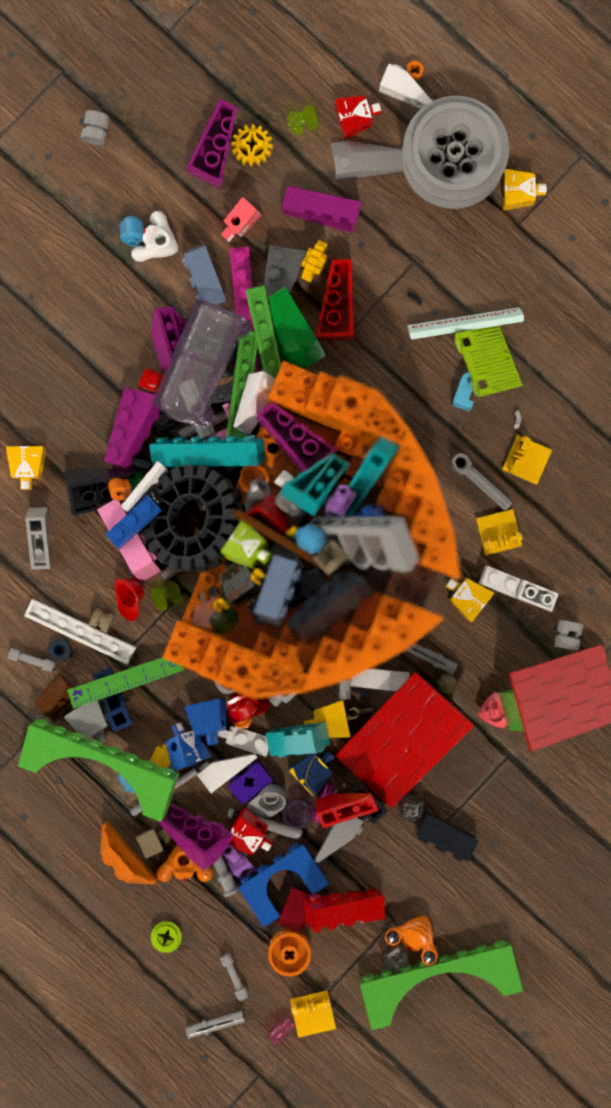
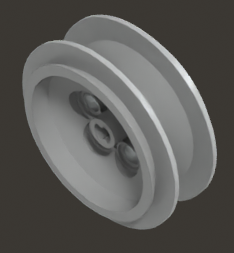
[401,96,509,209]

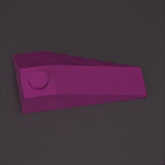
[158,803,233,871]

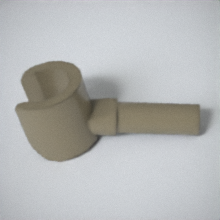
[345,707,374,720]

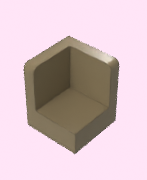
[313,539,349,576]
[136,826,163,859]

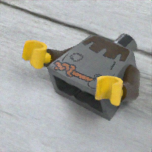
[213,559,267,613]

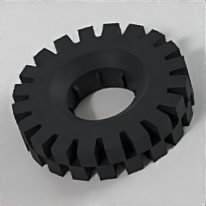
[142,464,246,573]

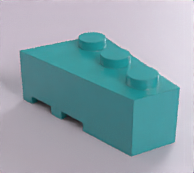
[281,453,349,517]
[266,721,330,758]

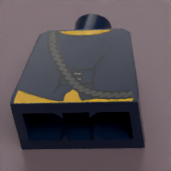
[288,749,335,797]

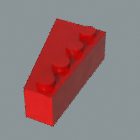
[315,259,354,341]
[304,889,385,933]

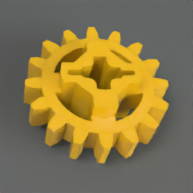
[232,124,273,167]
[301,240,327,282]

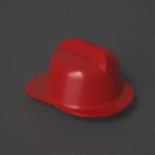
[114,577,144,621]
[226,692,270,723]

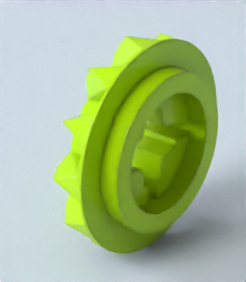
[151,921,182,953]

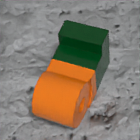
[108,472,144,500]

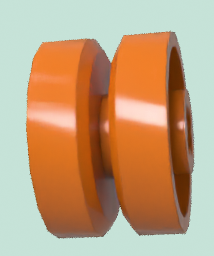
[268,928,311,977]

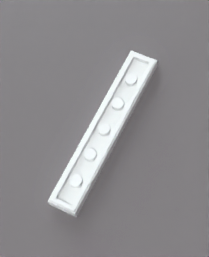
[24,599,137,665]

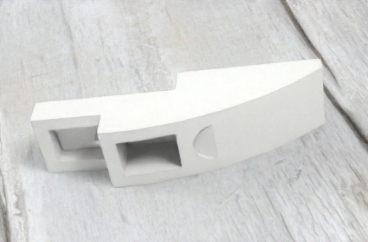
[479,566,558,612]

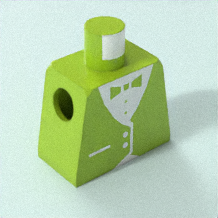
[220,522,272,568]

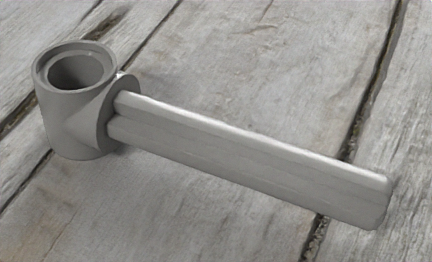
[450,454,512,510]

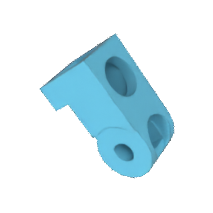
[451,372,474,412]

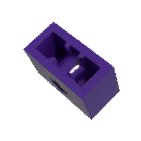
[228,761,273,805]

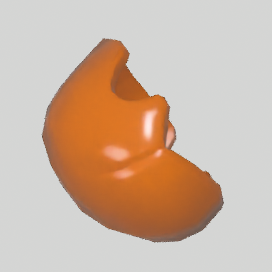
[238,465,269,492]

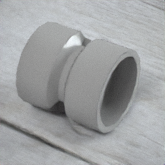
[80,110,110,145]
[554,620,584,651]

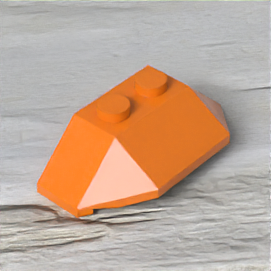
[100,821,158,884]

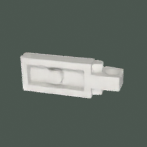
[217,726,269,757]

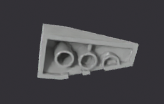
[331,140,403,181]

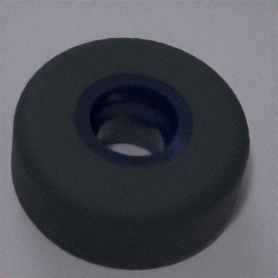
[48,639,72,662]

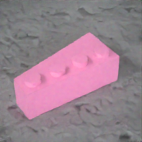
[97,500,161,583]

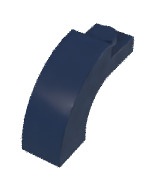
[92,667,132,732]

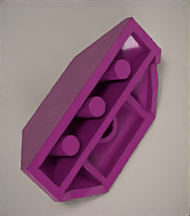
[151,306,201,383]

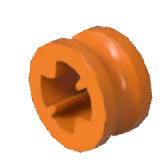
[406,61,423,81]

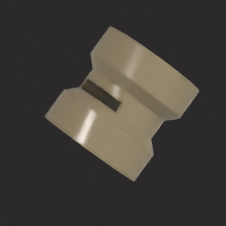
[89,608,115,633]

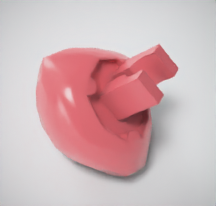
[477,692,507,728]

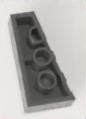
[263,245,307,325]

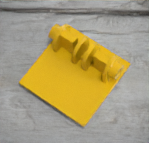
[502,435,552,485]
[476,509,523,556]
[290,990,336,1038]

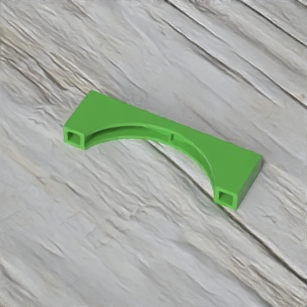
[18,719,179,822]
[359,940,523,1030]

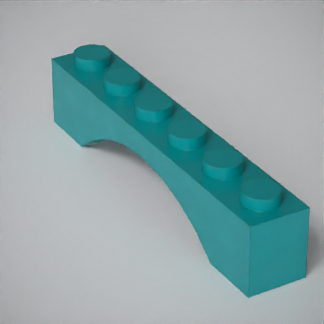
[331,436,399,517]

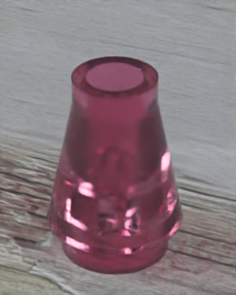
[266,1017,295,1046]

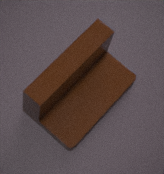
[34,675,73,723]

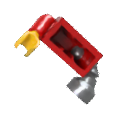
[247,478,299,542]

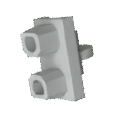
[274,490,307,524]

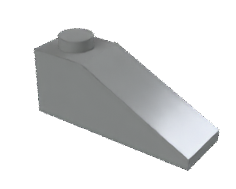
[25,507,51,570]
[314,817,364,863]

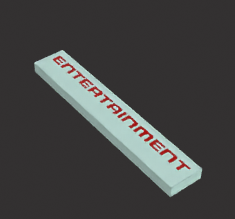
[407,307,524,339]

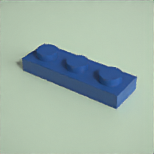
[106,495,162,549]

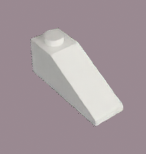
[379,64,432,109]
[233,371,276,435]
[350,668,410,691]
[197,753,258,793]

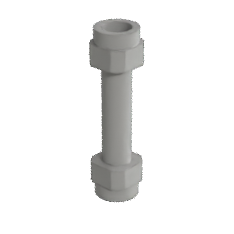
[8,648,56,672]
[220,952,249,1001]

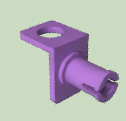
[325,485,356,517]
[223,845,257,880]

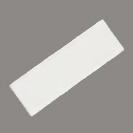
[121,461,169,513]

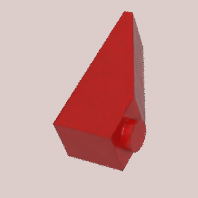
[315,793,378,828]

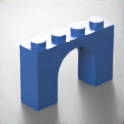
[238,842,329,927]

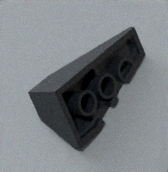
[63,468,144,516]

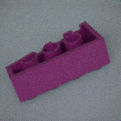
[186,99,237,190]
[281,186,361,234]
[104,388,168,468]
[256,402,338,473]

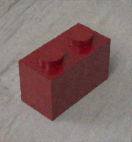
[277,884,314,933]

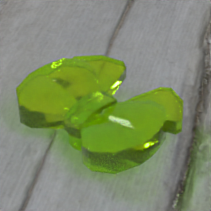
[287,105,319,136]
[150,581,183,611]

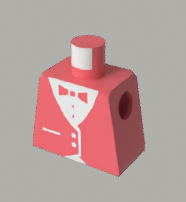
[221,197,262,242]

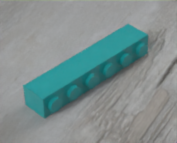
[149,435,266,467]

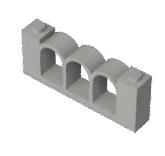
[304,516,420,572]

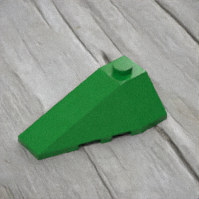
[268,286,326,368]

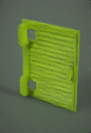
[454,325,523,397]

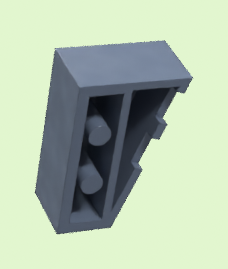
[182,244,226,309]
[254,555,301,627]

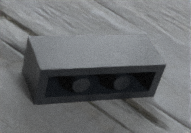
[415,811,479,862]

